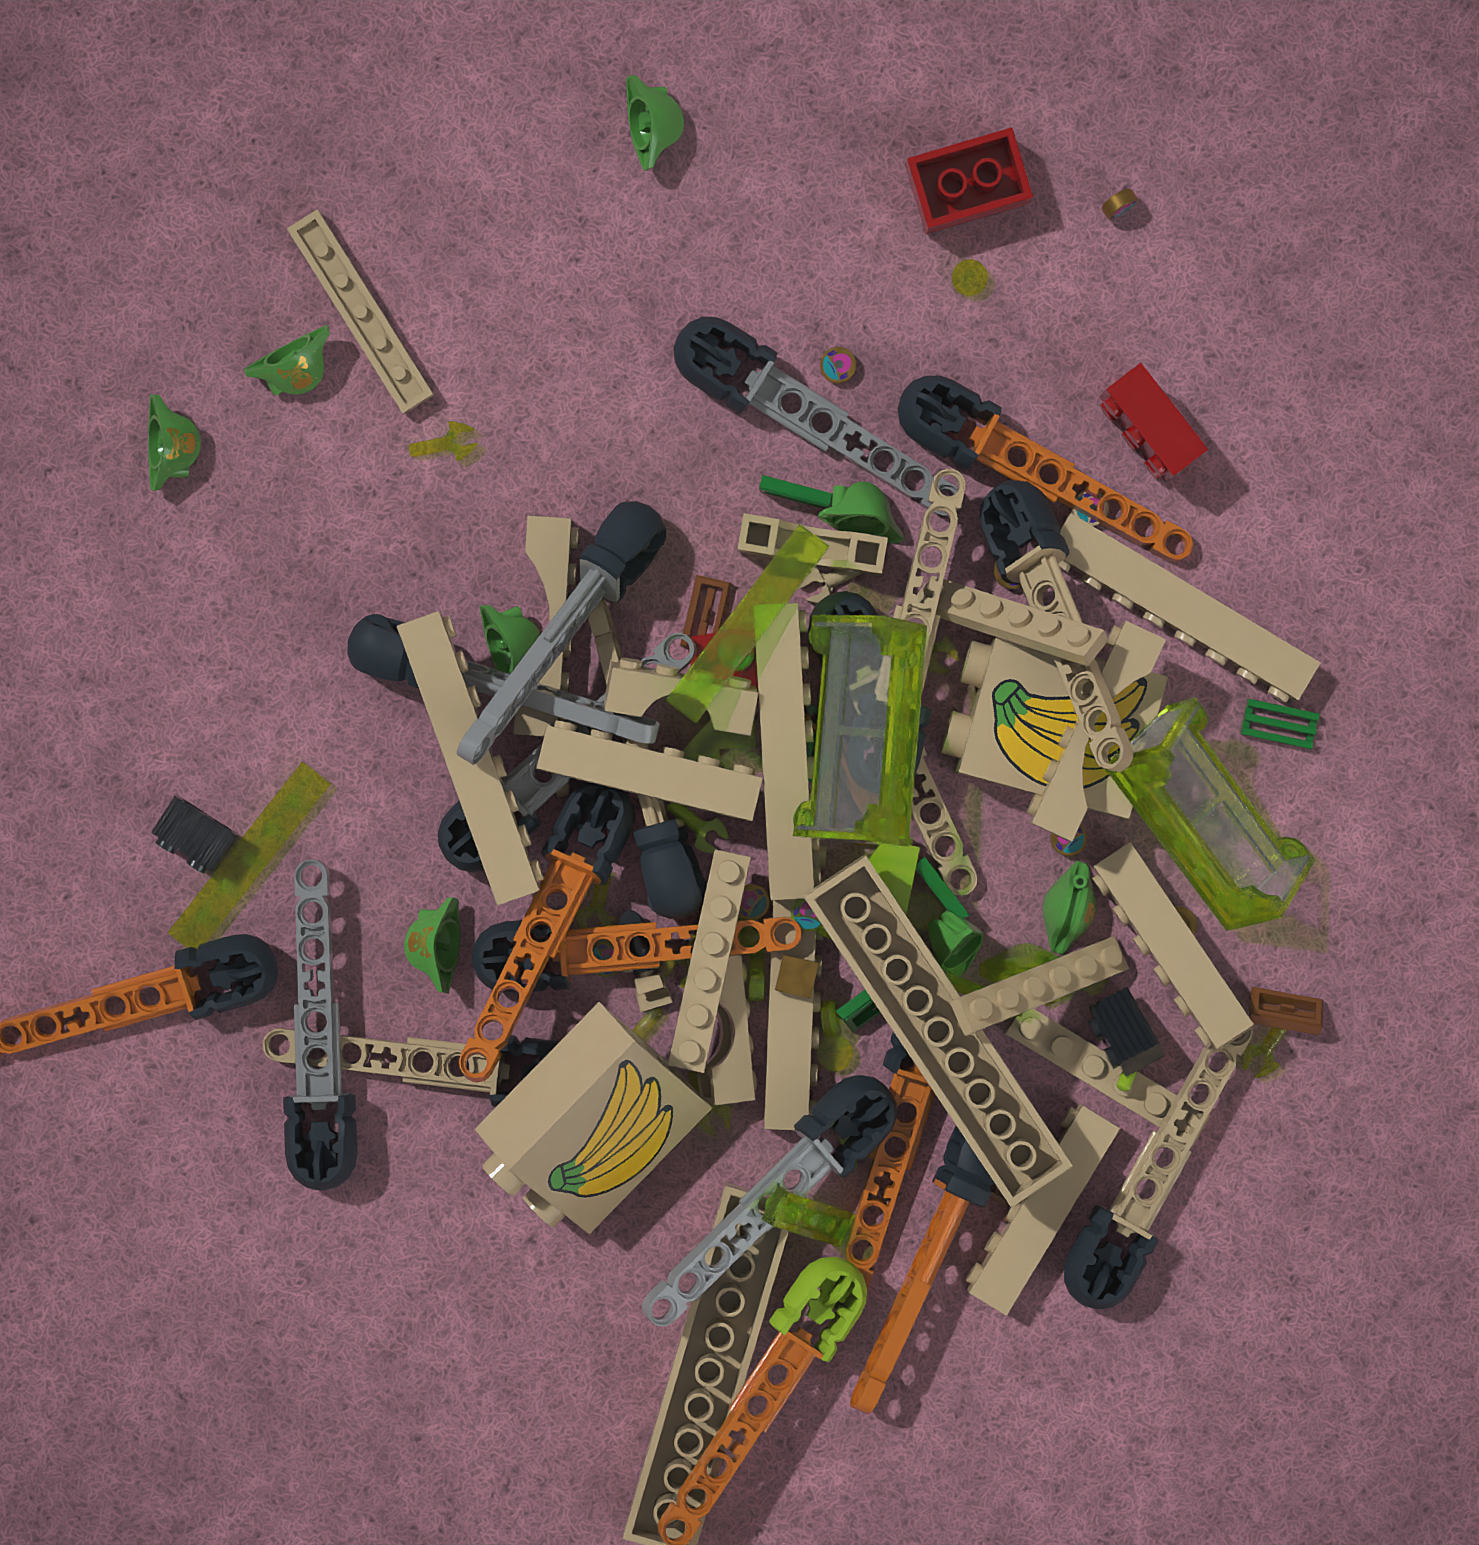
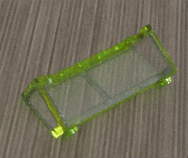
[793,615,927,847]
[1105,697,1315,931]

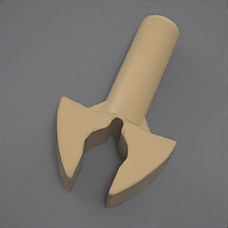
[799,565,862,603]

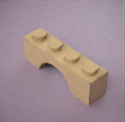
[737,513,888,576]
[603,658,759,736]
[687,955,757,1105]

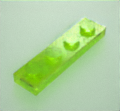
[761,1186,855,1247]

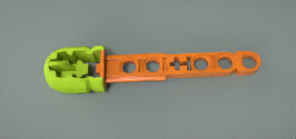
[658,1257,867,1545]

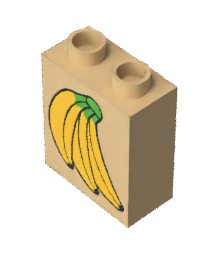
[941,635,1168,819]
[474,1002,712,1234]

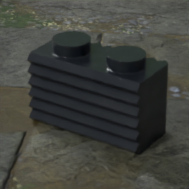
[151,796,239,874]
[1088,987,1164,1077]

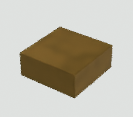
[775,954,819,999]

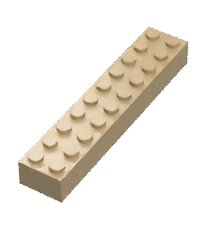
[803,855,1073,1207]
[623,1182,796,1545]

